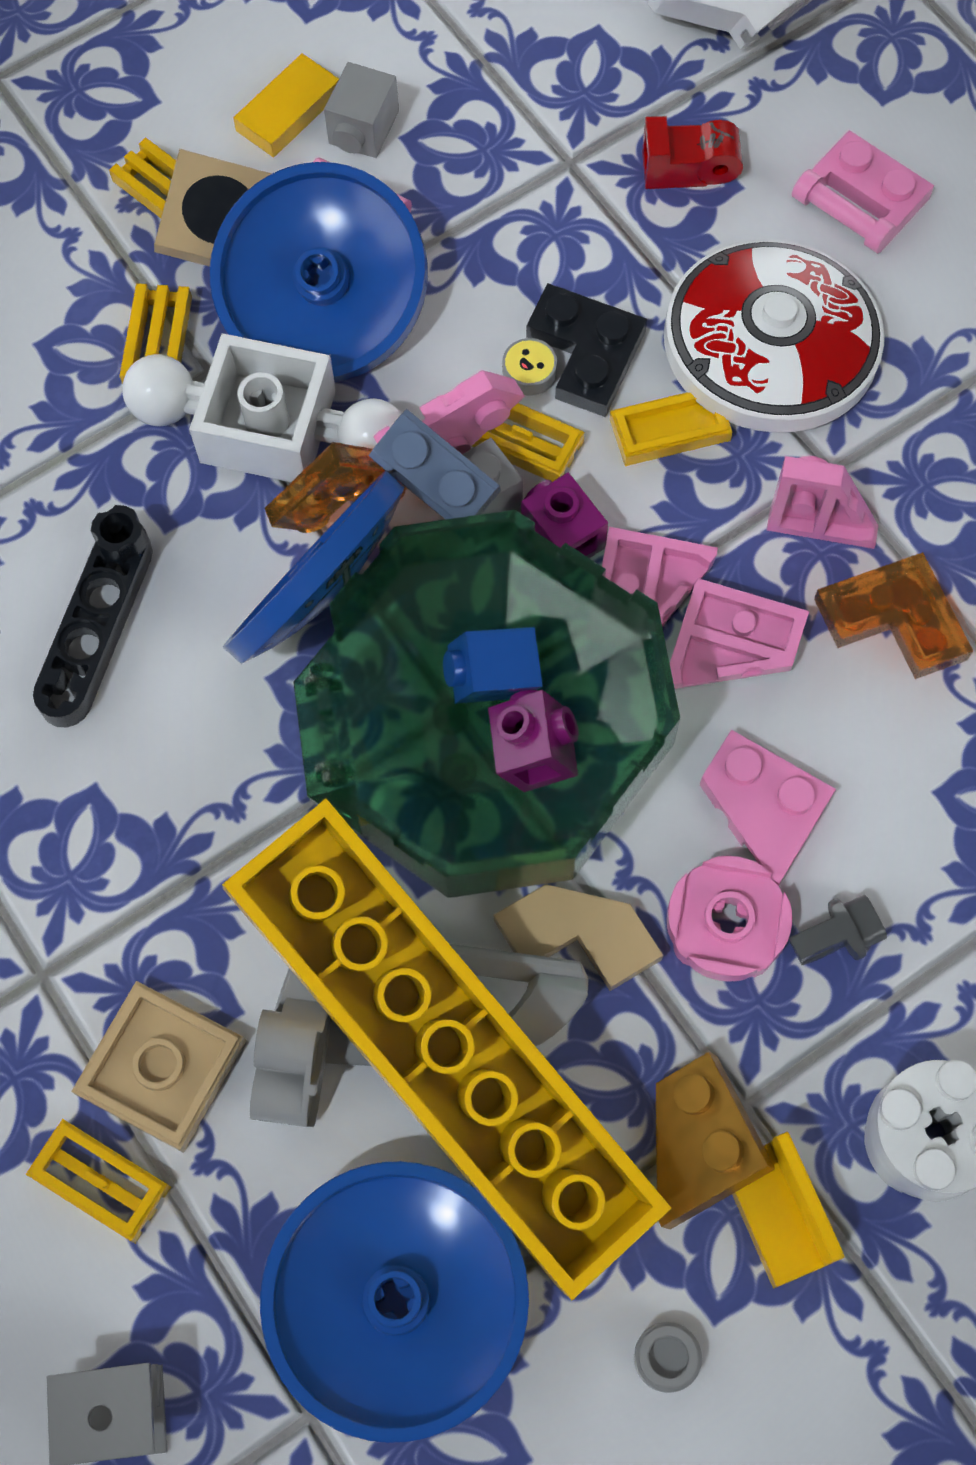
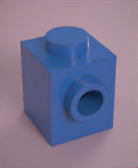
[443,627,543,704]

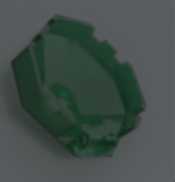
[293,510,680,898]

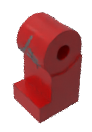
[642,116,743,189]

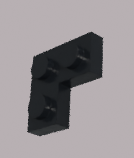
[526,283,647,417]

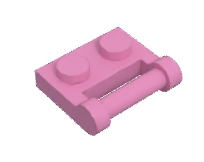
[792,130,934,254]

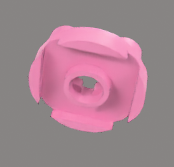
[666,856,792,981]

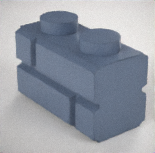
[368,409,501,535]

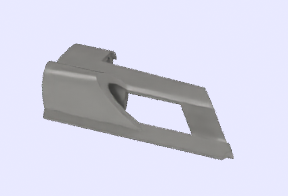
[250,944,588,1127]

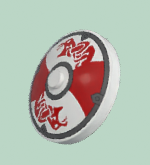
[664,240,884,433]

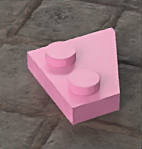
[373,370,525,454]
[767,456,878,549]
[663,578,809,690]
[700,730,836,886]

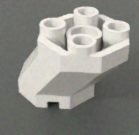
[646,0,812,50]

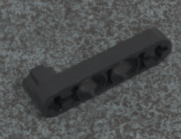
[33,505,153,728]

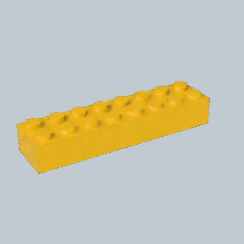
[222,798,671,1300]

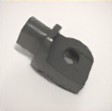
[789,895,887,965]

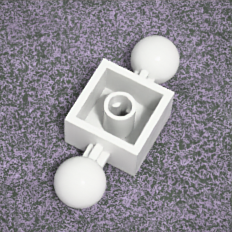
[122,333,402,485]

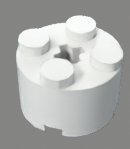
[864,1060,976,1202]

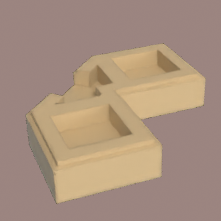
[493,884,663,991]

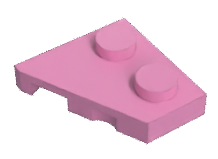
[587,527,718,650]

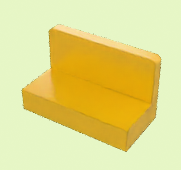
[732,1132,845,1289]

